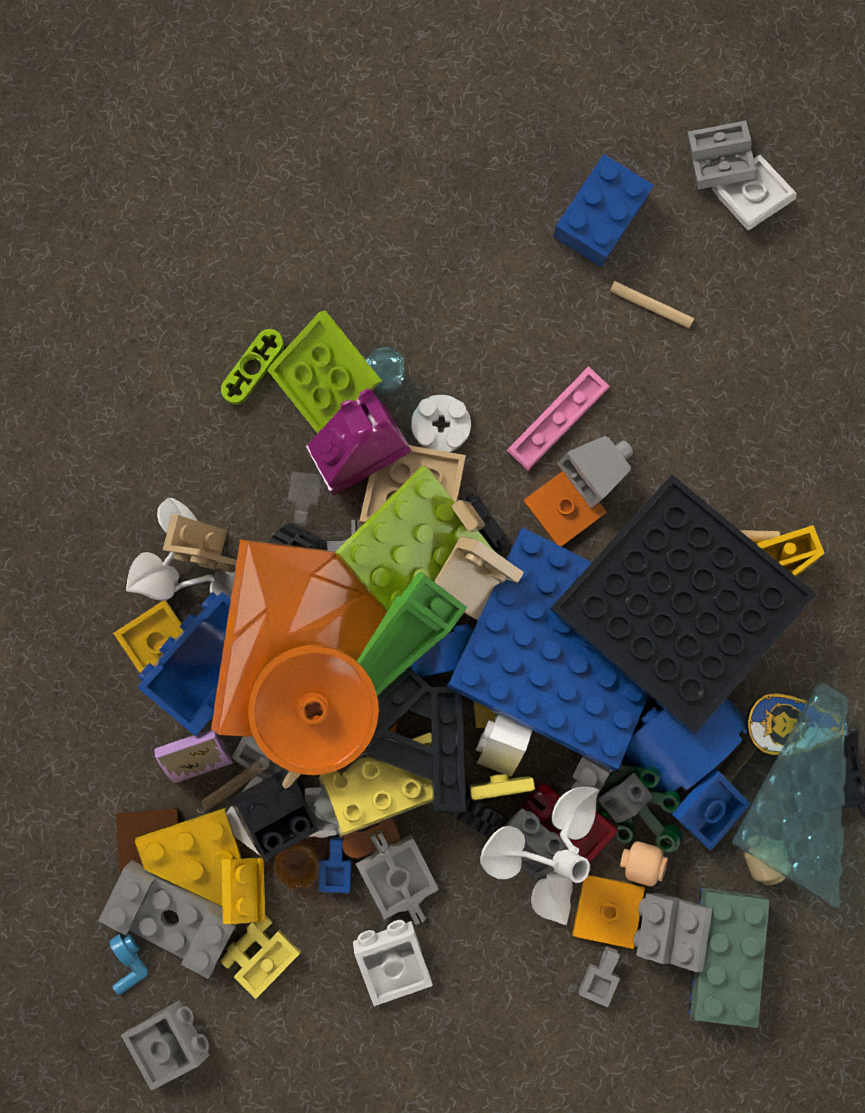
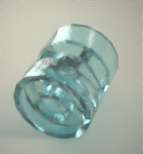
[366,347,405,394]

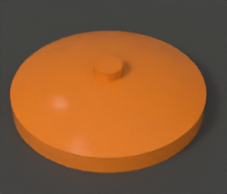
[248,645,379,775]

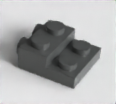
[501,808,568,881]

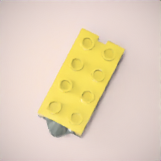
[314,732,433,838]

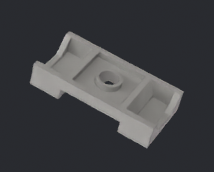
[98,860,237,979]

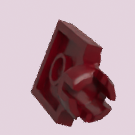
[521,782,618,863]

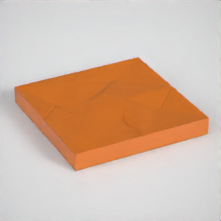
[211,539,397,737]

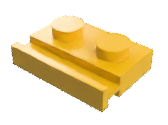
[222,858,265,924]

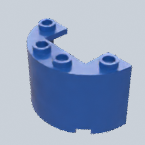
[137,592,231,736]
[622,697,747,801]

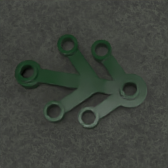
[596,760,683,853]

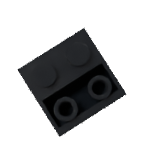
[229,769,319,862]

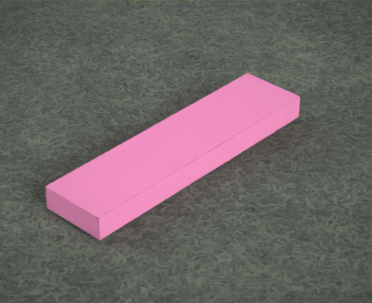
[506,366,610,471]

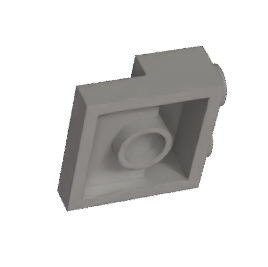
[633,893,713,972]
[121,1000,210,1091]

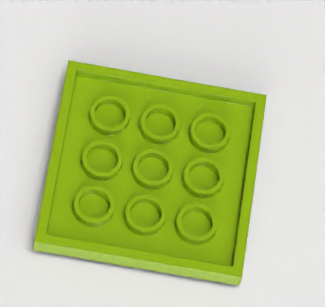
[335,466,495,613]

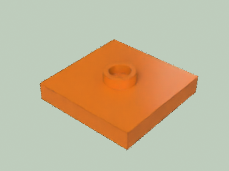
[523,471,607,547]

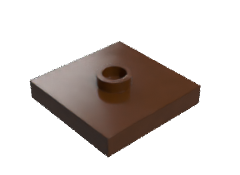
[116,808,180,875]

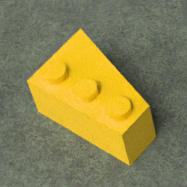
[756,525,824,577]

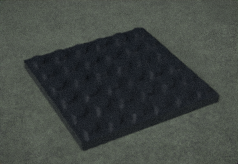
[550,475,817,735]

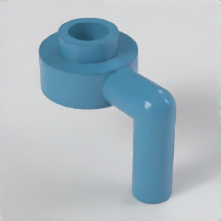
[109,933,148,996]

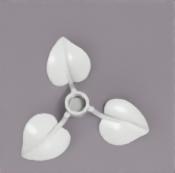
[126,497,235,601]
[480,787,599,925]

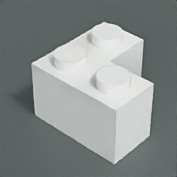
[476,710,532,777]

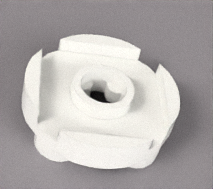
[412,395,471,453]

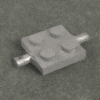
[356,830,439,925]

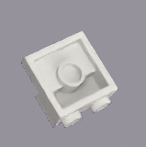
[353,920,433,1006]

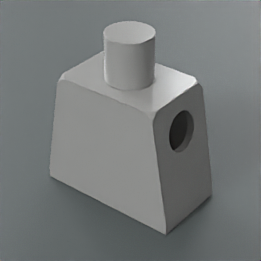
[557,436,633,508]

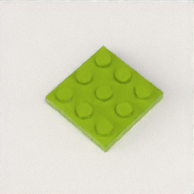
[267,310,382,434]

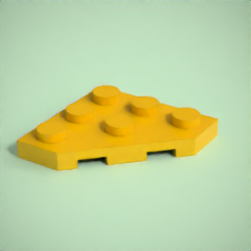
[135,808,242,906]

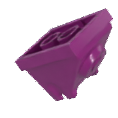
[306,388,412,496]

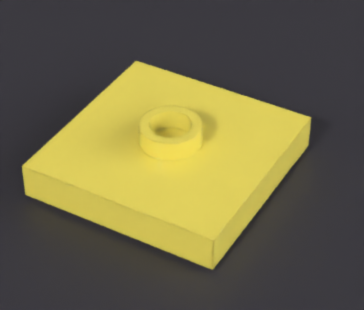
[469,774,535,800]

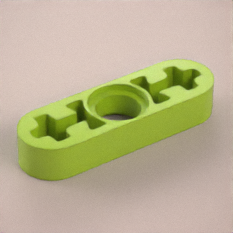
[221,329,284,405]

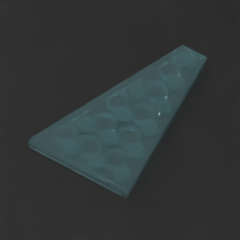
[732,682,848,908]

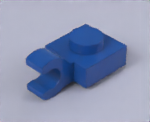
[319,836,352,893]

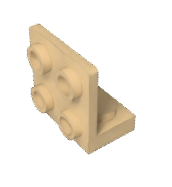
[163,514,237,573]
[434,536,524,620]

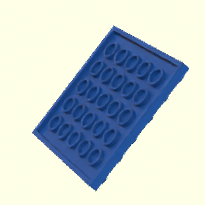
[447,527,648,771]

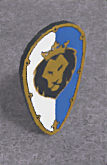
[745,693,842,755]

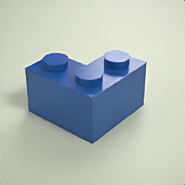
[409,624,473,677]

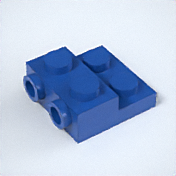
[672,768,750,851]

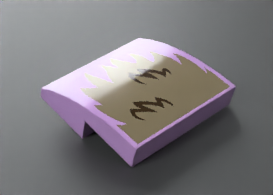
[154,729,233,783]

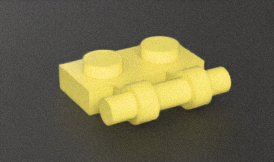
[220,915,301,999]

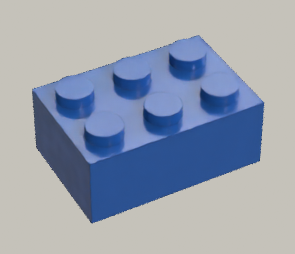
[553,154,654,267]

